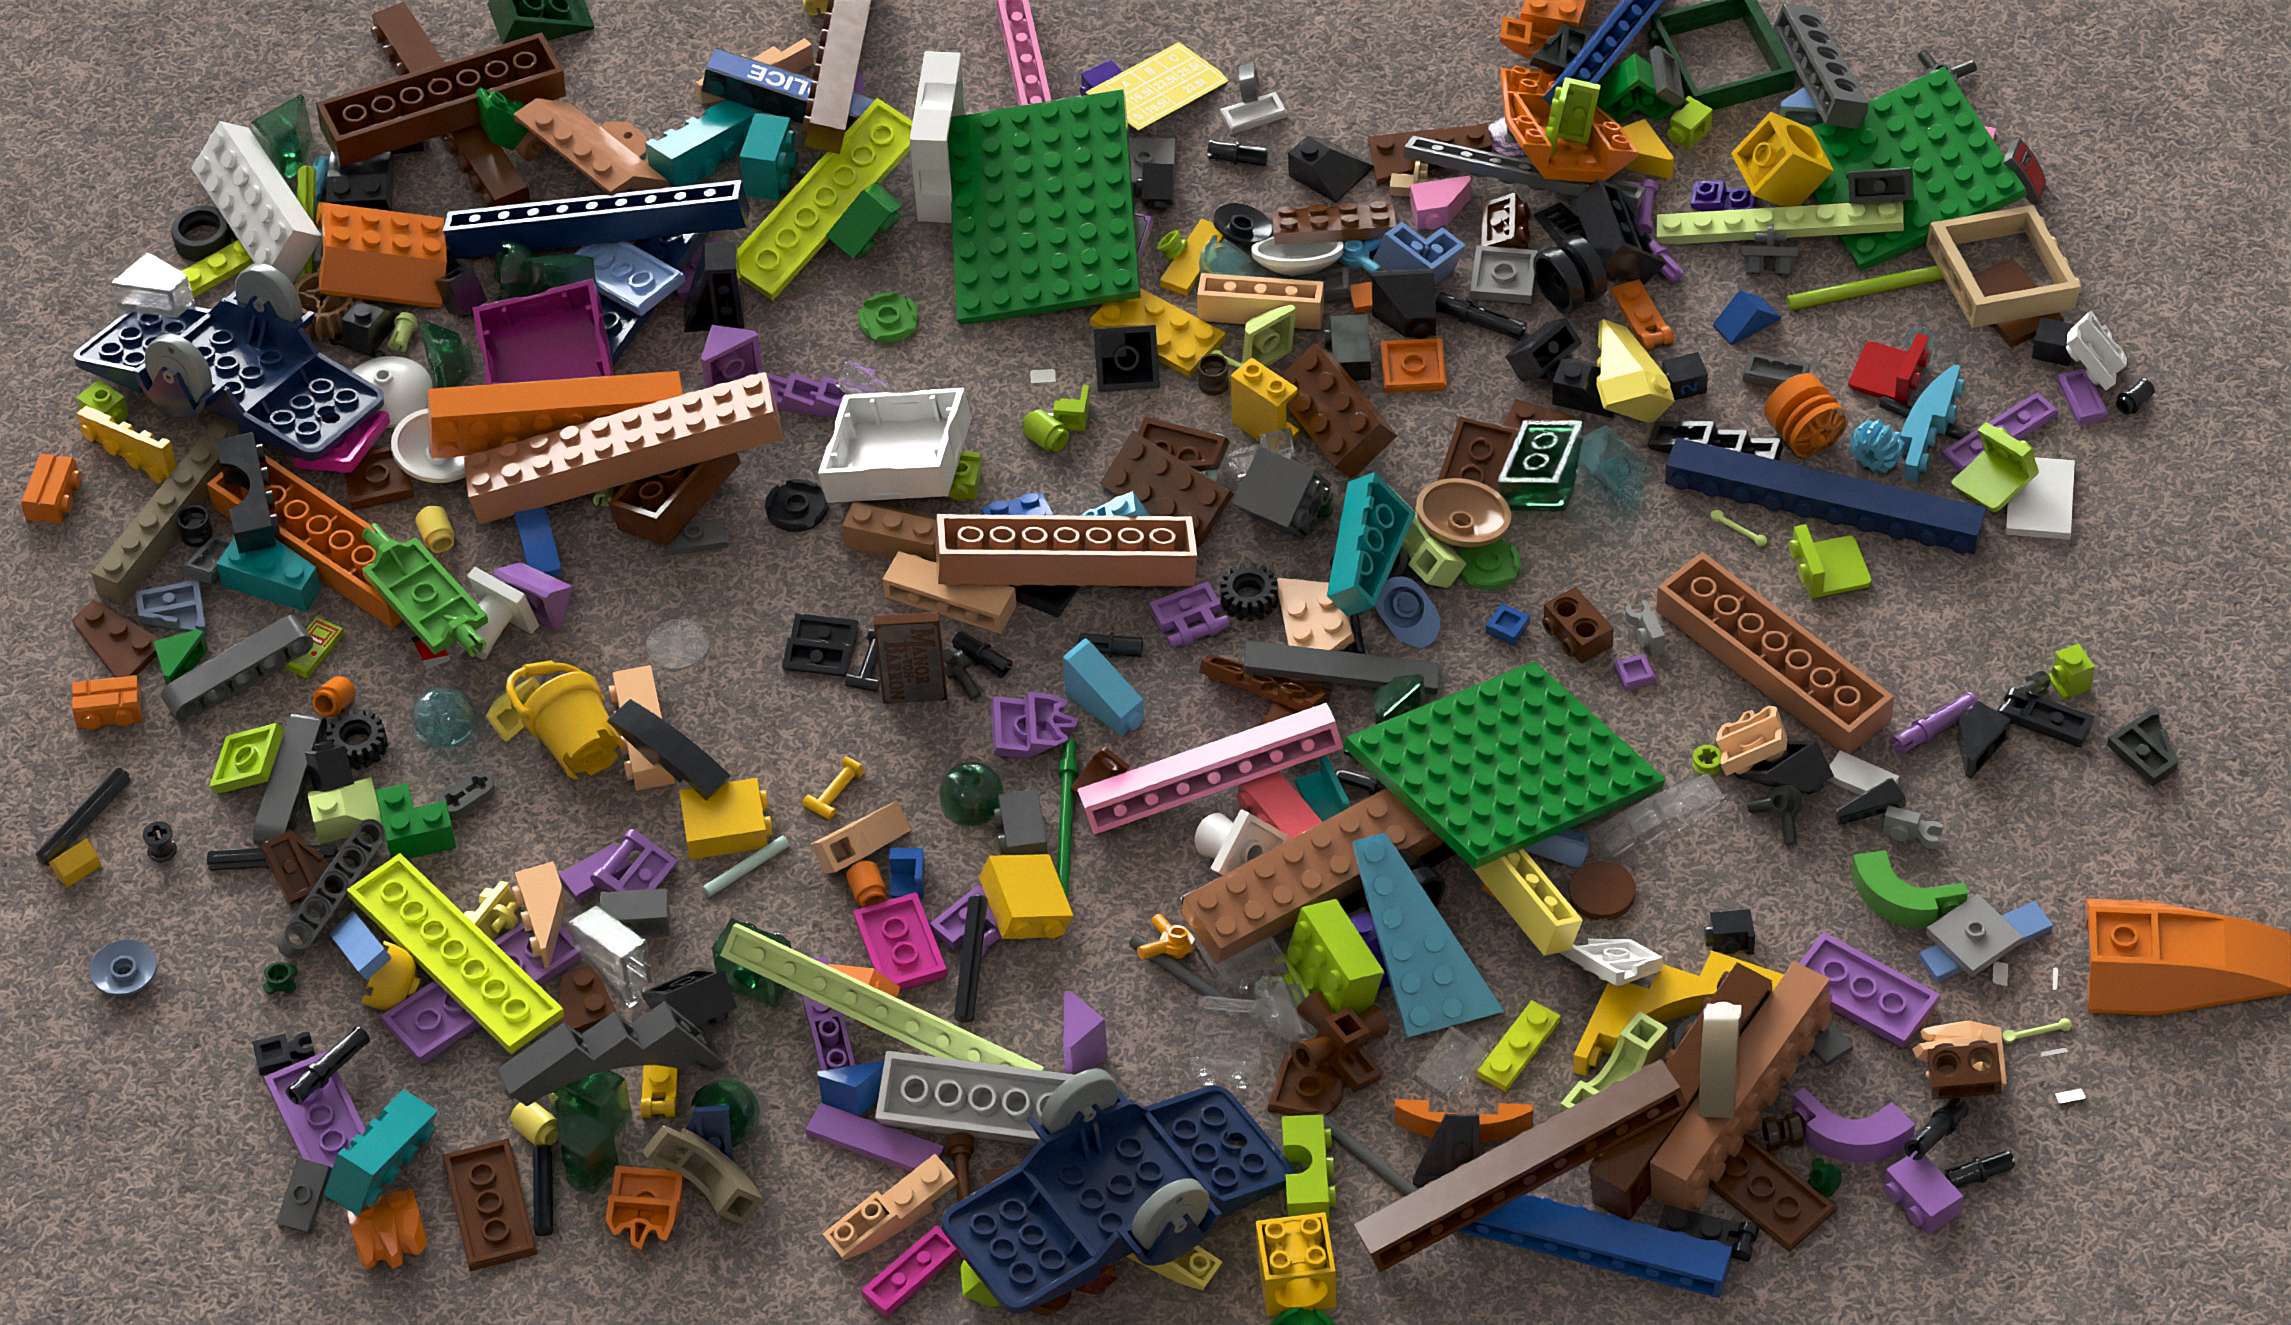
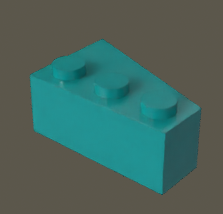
[217,536,321,613]

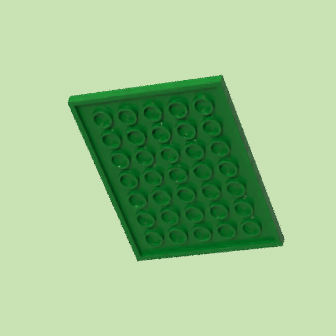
[947,89,1141,324]
[1343,661,1666,869]

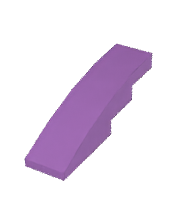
[758,370,873,418]

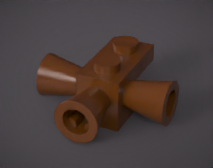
[1291,990,1389,1093]

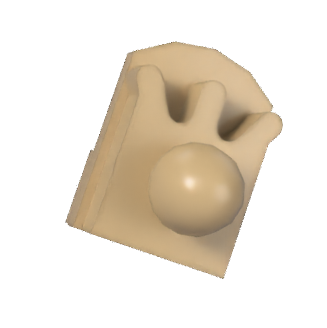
[1390,160,1440,197]

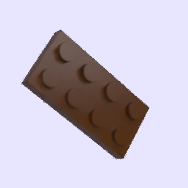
[1272,201,1396,245]
[1099,431,1234,547]

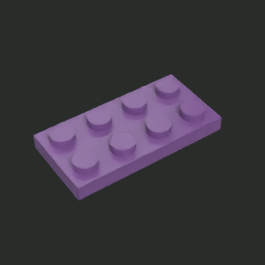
[1799,932,1940,1049]
[264,1051,365,1168]

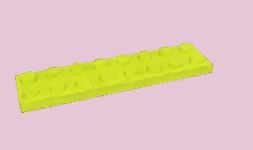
[737,98,913,301]
[347,853,564,1054]

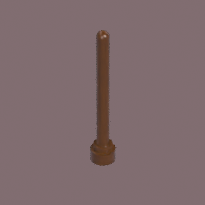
[946,1132,974,1263]

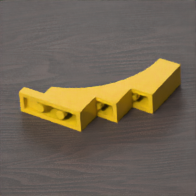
[1573,951,1784,1076]

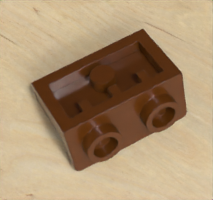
[1481,192,1531,249]

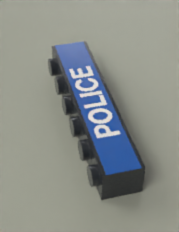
[702,47,887,132]

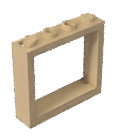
[1926,205,2082,328]

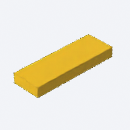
[1160,219,1226,296]

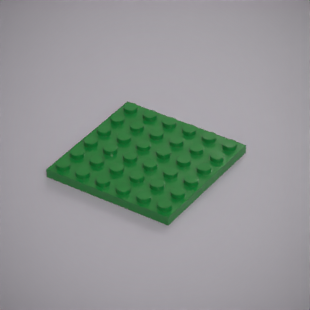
[1810,66,2027,271]

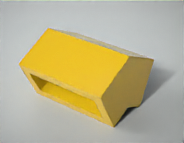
[49,838,101,888]

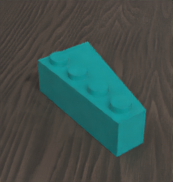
[645,99,758,187]
[1327,472,1416,617]
[324,1089,438,1216]

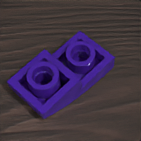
[1690,180,1758,212]

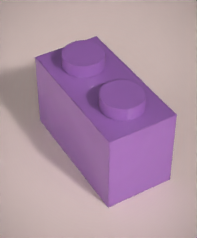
[1884,1151,1964,1234]

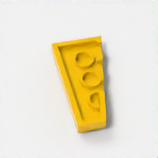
[77,406,177,484]

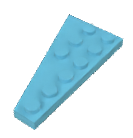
[1351,832,1505,1038]

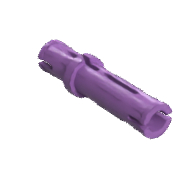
[1890,692,1978,755]

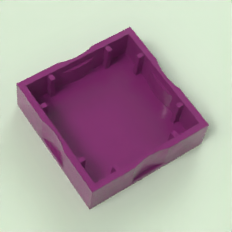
[472,279,615,385]

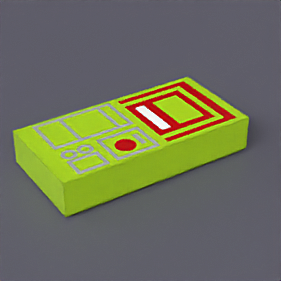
[283,617,344,679]

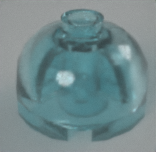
[1198,235,1261,277]
[412,685,477,749]

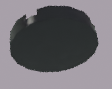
[765,479,828,532]

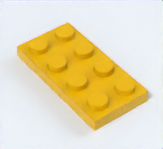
[1090,288,1226,377]

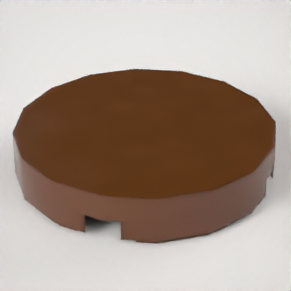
[1569,861,1636,920]

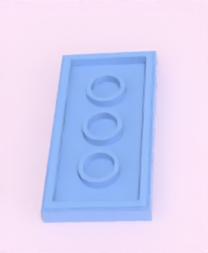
[561,241,686,316]

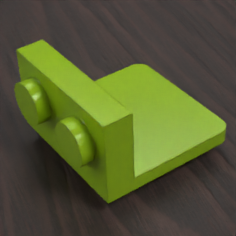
[1545,77,1601,155]
[1952,422,2039,512]
[1789,524,1871,599]

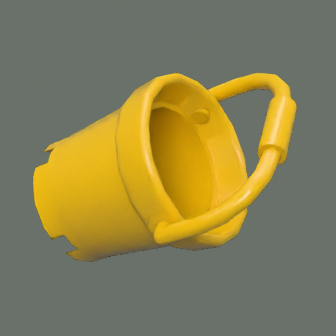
[506,660,624,779]

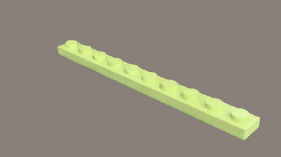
[720,923,1044,1071]

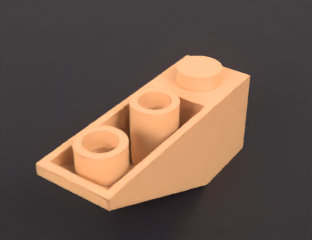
[811,801,911,874]
[512,861,566,968]

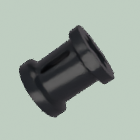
[143,821,177,863]

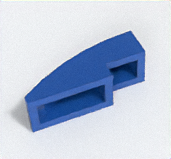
[514,506,562,576]

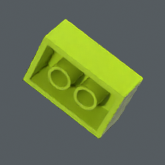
[1287,899,1384,1016]

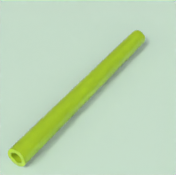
[1786,259,1968,311]

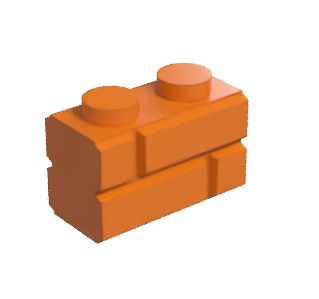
[21,454,82,523]
[72,675,142,730]

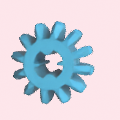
[1848,419,1905,473]

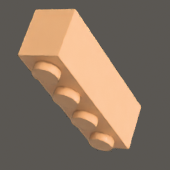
[1197,273,1324,330]
[882,551,1017,634]
[609,665,675,791]

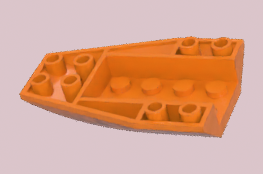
[1500,66,1638,182]
[2085,898,2291,1016]

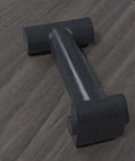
[845,629,880,692]

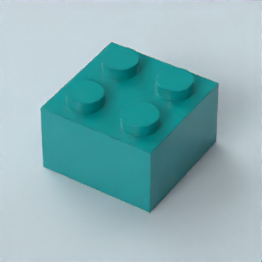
[739,113,798,201]

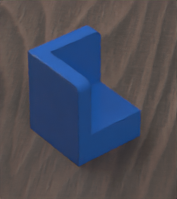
[889,848,925,898]

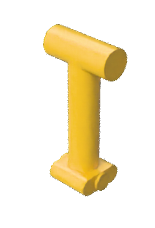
[802,756,864,821]

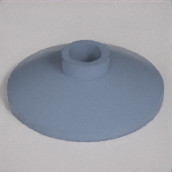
[90,939,157,996]

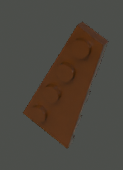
[1368,123,1492,186]
[1199,654,1332,712]

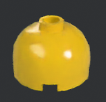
[361,941,420,1010]

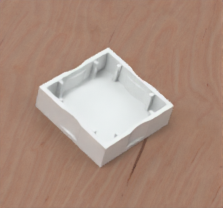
[910,51,966,223]
[818,388,972,503]

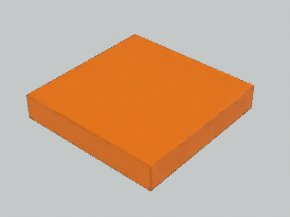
[1381,338,1447,393]

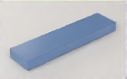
[1919,901,2053,983]
[328,911,391,979]

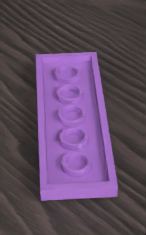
[381,922,585,1065]

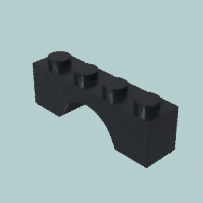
[216,432,280,554]

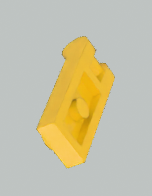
[640,1065,678,1118]

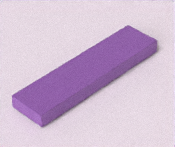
[1942,392,2058,473]
[806,1103,945,1172]

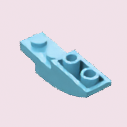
[1900,365,1965,482]

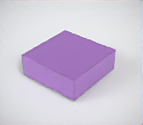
[1614,654,1656,691]

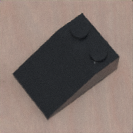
[326,150,394,211]

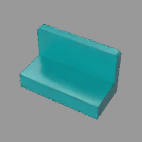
[1295,755,1350,822]

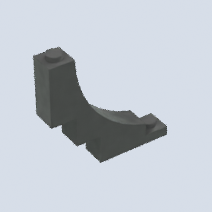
[498,1001,725,1106]

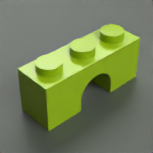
[1282,1114,1336,1219]

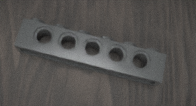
[1773,3,1869,129]

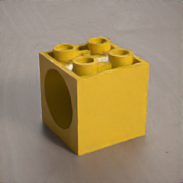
[1731,112,1834,207]
[1256,1212,1336,1316]

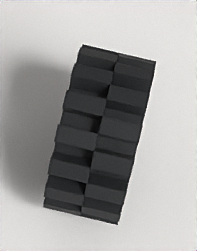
[1220,563,1278,622]
[326,709,388,770]

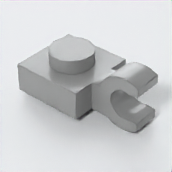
[1625,601,1665,657]
[1883,806,1943,849]

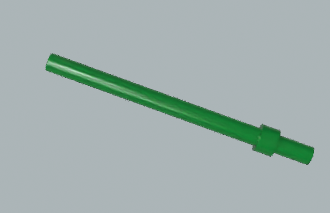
[1056,739,1079,900]

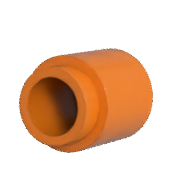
[312,676,356,717]
[846,860,887,908]

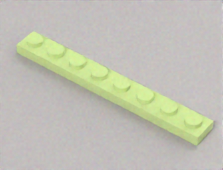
[1657,200,1904,244]

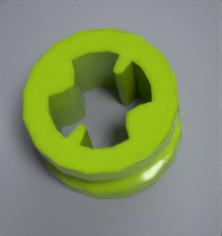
[1157,230,1188,260]
[1692,745,1722,776]

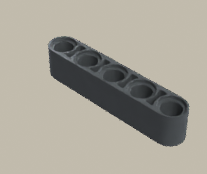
[161,615,314,723]
[253,713,327,845]
[277,819,385,958]

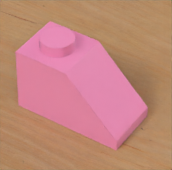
[1410,175,1471,230]

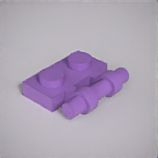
[1149,581,1230,648]
[930,885,1004,957]

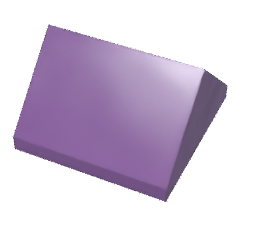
[701,325,763,389]
[493,562,573,631]
[1063,991,1108,1075]

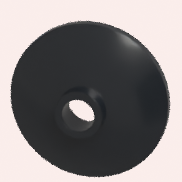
[1212,203,1272,244]

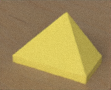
[485,677,541,742]

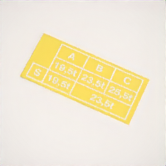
[1085,42,1228,130]

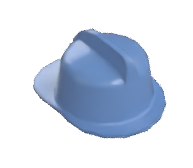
[1376,576,1441,648]

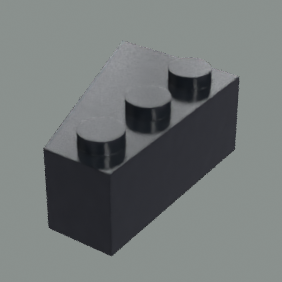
[684,241,744,333]

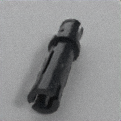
[1435,291,1527,341]
[285,1026,370,1105]
[1904,1098,1969,1160]

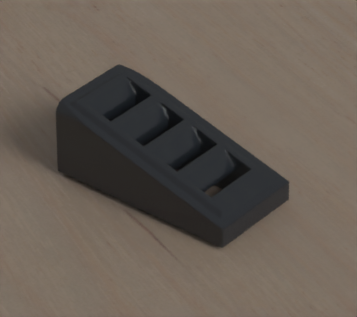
[1534,202,1587,245]
[1835,778,1906,825]

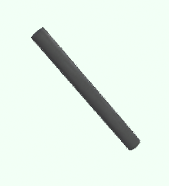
[1129,934,1240,1015]
[1319,1113,1418,1196]

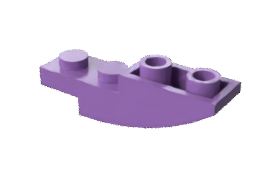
[801,955,855,1071]

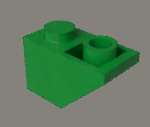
[476,88,529,151]

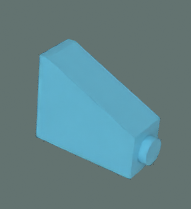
[1063,638,1144,737]

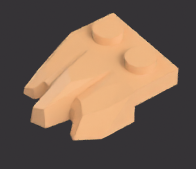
[1716,705,1787,776]
[1912,1021,2007,1090]

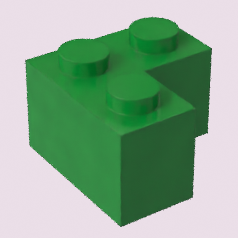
[1597,53,1678,123]
[826,182,904,259]
[375,783,456,859]

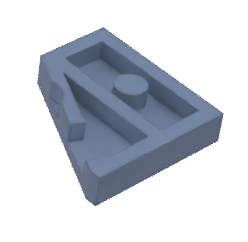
[135,580,207,634]

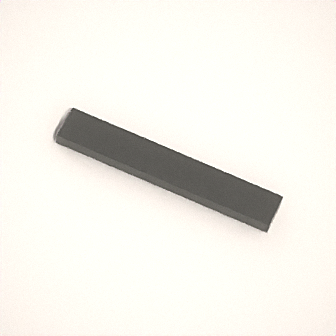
[1243,640,1438,694]

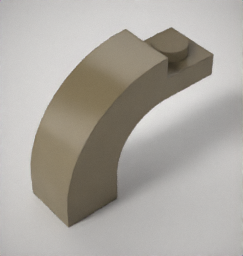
[1699,1002,1742,1118]
[642,1125,763,1225]

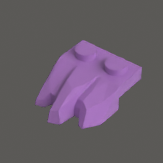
[991,692,1079,759]

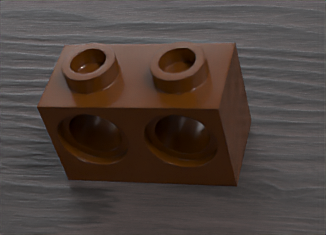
[1542,587,1614,664]
[1928,1040,2002,1100]

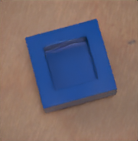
[1486,603,1530,645]

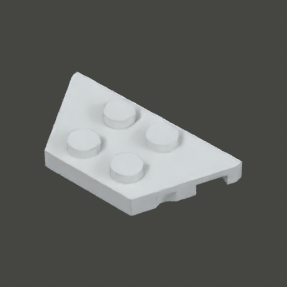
[1559,938,1663,986]

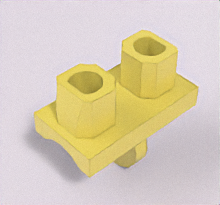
[464,881,520,941]

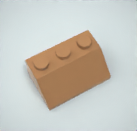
[842,500,937,563]

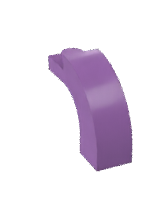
[1792,1087,1915,1163]

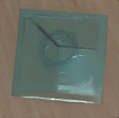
[1573,425,1649,508]

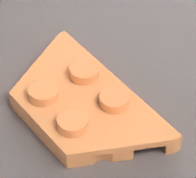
[1277,578,1355,680]

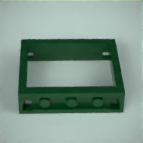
[1647,0,1796,110]

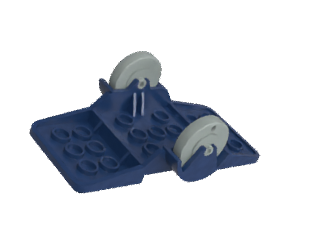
[74,263,384,461]
[941,1069,1294,1314]

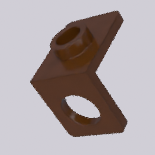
[1071,747,1130,797]

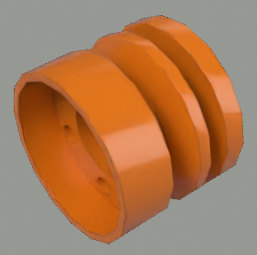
[1764,373,1849,458]

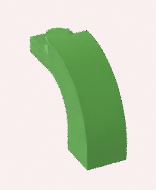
[1852,850,1968,928]

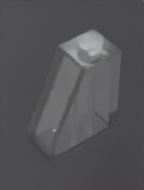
[111,253,194,318]
[569,905,654,1008]

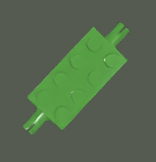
[362,523,489,657]

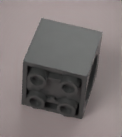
[1232,446,1331,540]

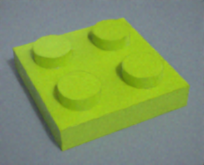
[209,723,285,794]

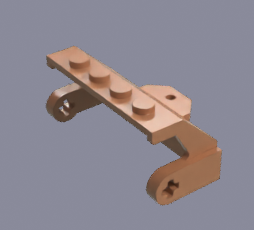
[513,98,671,194]

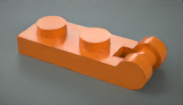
[1611,279,1674,351]

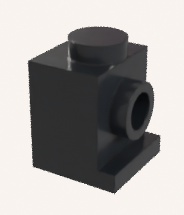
[1704,909,1755,955]

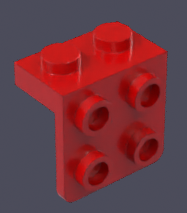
[1848,333,1932,404]

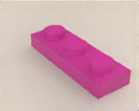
[861,1225,960,1318]

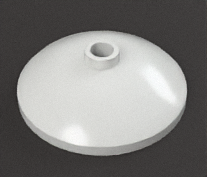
[1252,236,1344,277]
[352,356,433,428]
[391,408,466,483]

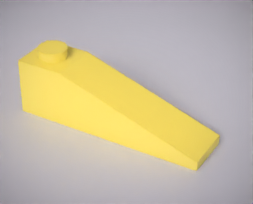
[1596,319,1675,423]

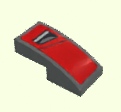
[2003,138,2046,205]

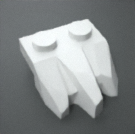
[2066,311,2127,391]

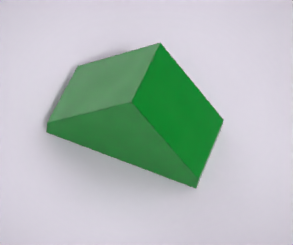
[154,629,208,685]

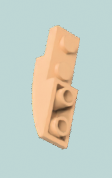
[823,1154,958,1260]

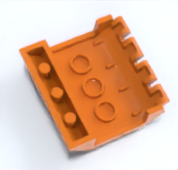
[316,202,447,309]

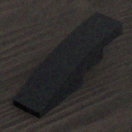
[1647,421,1783,460]
[607,699,731,801]

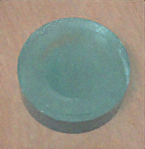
[1905,326,1936,351]

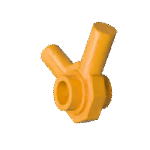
[1137,914,1195,960]

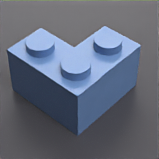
[1373,222,1466,285]

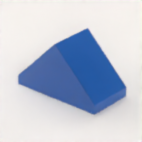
[1713,290,1781,345]
[817,1060,885,1116]

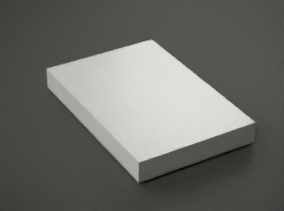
[2006,457,2075,540]

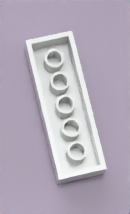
[191,121,322,284]
[875,1051,1074,1145]

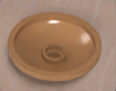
[1416,478,1511,548]

